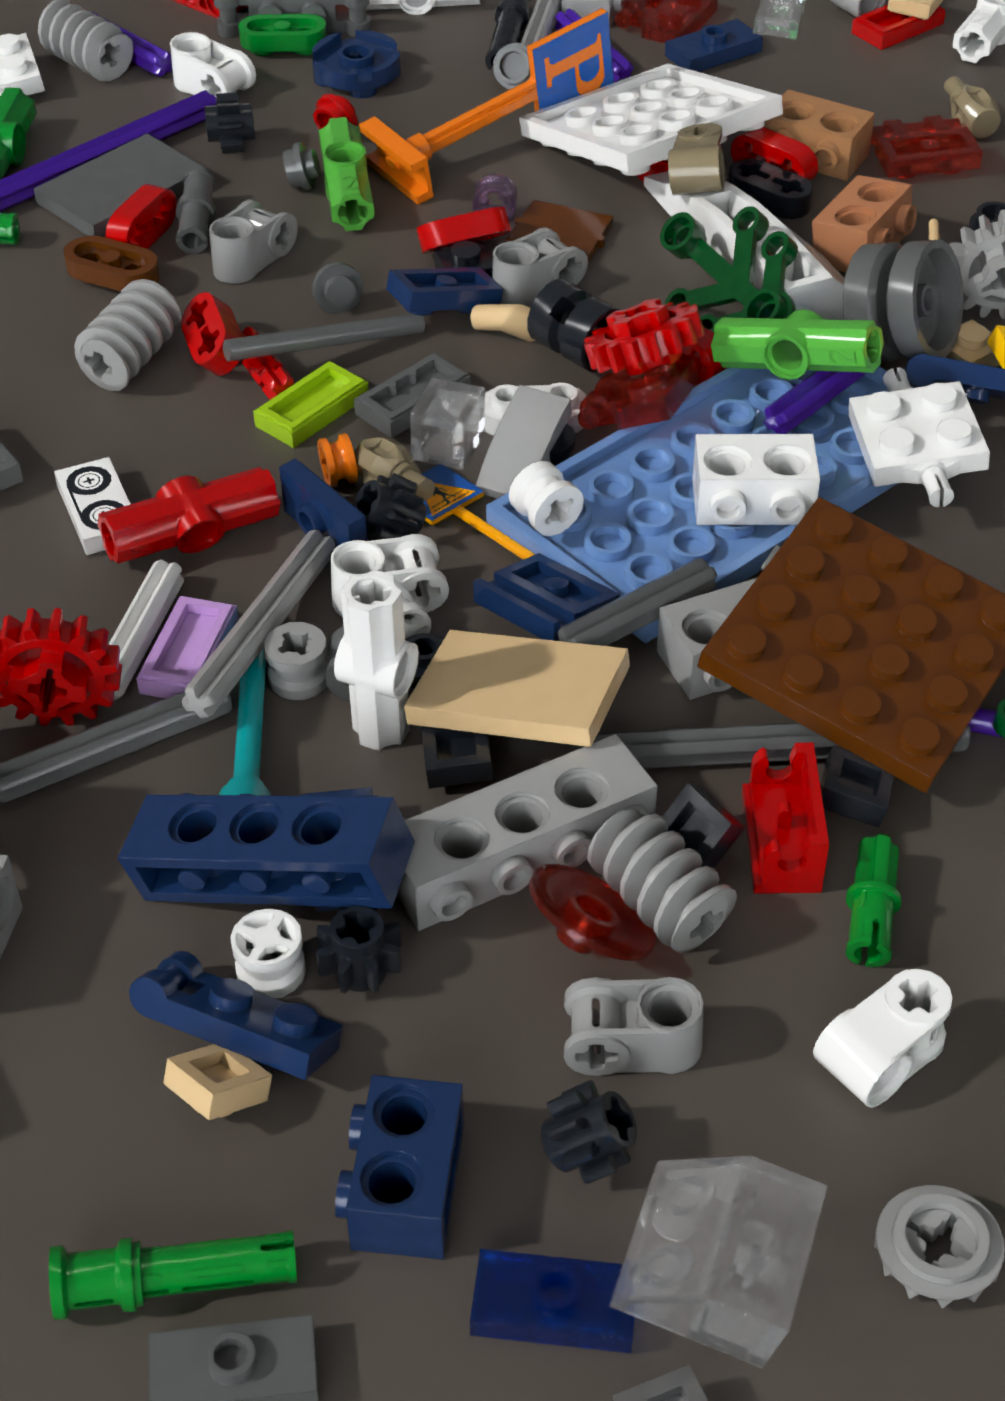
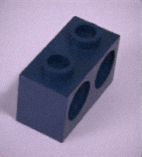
[335,1075,464,1260]

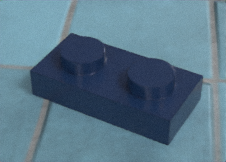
[386,267,503,316]

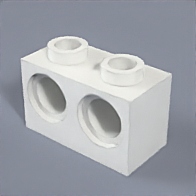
[692,434,820,525]

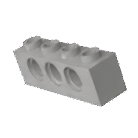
[396,734,657,931]

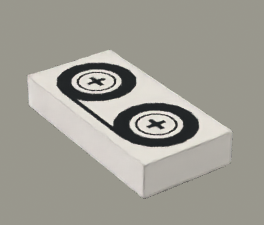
[54,457,130,555]

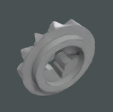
[874,1185,1005,1309]

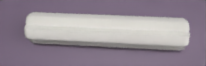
[108,559,184,700]

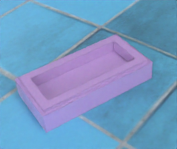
[136,596,239,699]

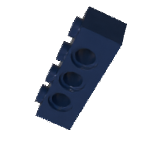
[117,793,415,909]

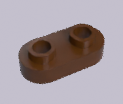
[63,235,160,292]

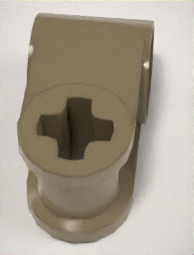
[668,123,727,196]

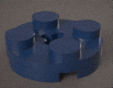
[312,30,401,99]

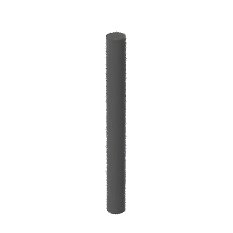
[223,313,425,361]

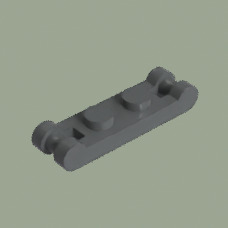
[214,0,372,38]

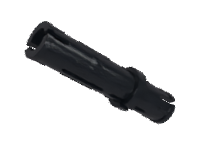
[485,0,531,70]

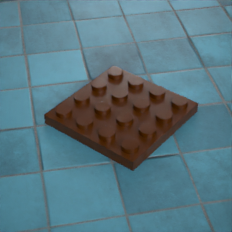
[697,497,1005,794]

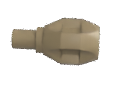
[944,76,1001,138]
[354,437,435,501]

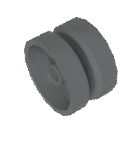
[843,239,964,361]

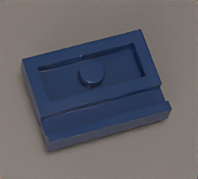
[473,553,620,641]

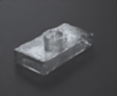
[753,0,805,40]

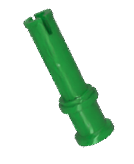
[49,1230,297,1321]

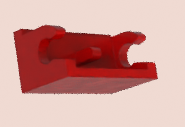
[742,742,829,894]

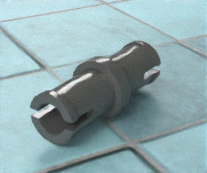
[176,168,216,254]

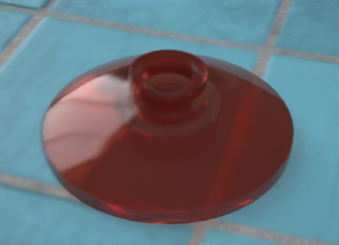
[529,864,656,961]

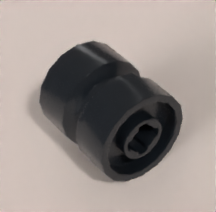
[527,279,620,372]

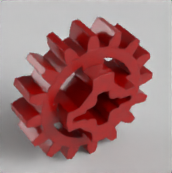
[584,299,704,376]
[0,608,122,726]

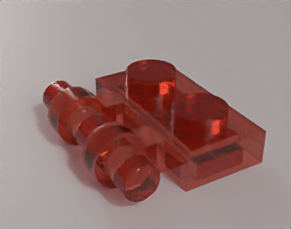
[615,0,718,44]
[871,115,983,179]
[578,359,700,430]

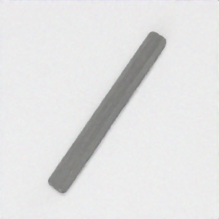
[182,530,335,718]

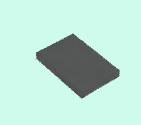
[34,134,207,237]

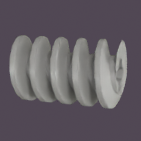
[38,0,133,82]
[74,279,182,391]
[587,808,737,953]

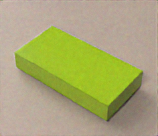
[253,361,369,448]

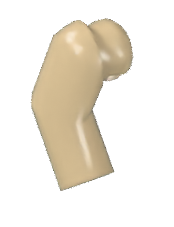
[471,304,535,342]

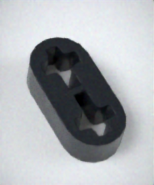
[729,158,813,219]

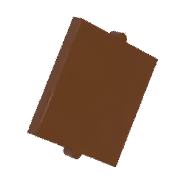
[504,200,613,263]

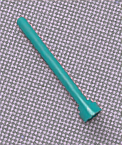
[219,648,271,796]

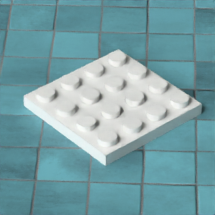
[519,63,783,176]

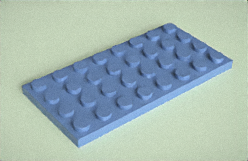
[486,366,914,644]

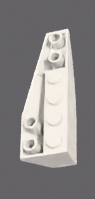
[644,171,845,320]

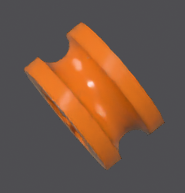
[317,433,358,488]

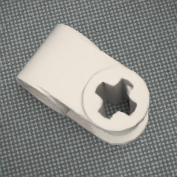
[170,32,256,97]
[331,534,449,617]
[813,969,953,1108]

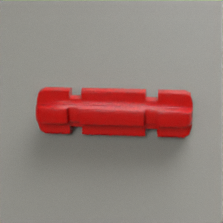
[241,326,294,400]

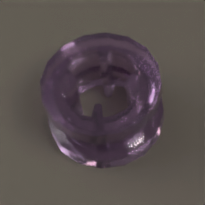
[473,174,517,220]

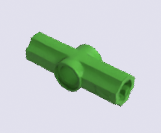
[319,117,374,231]
[711,309,884,380]

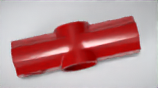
[98,467,281,564]

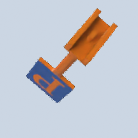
[359,8,614,205]

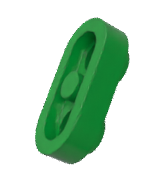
[238,14,327,56]

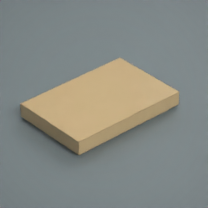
[404,630,630,747]

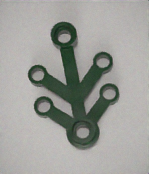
[660,206,798,332]

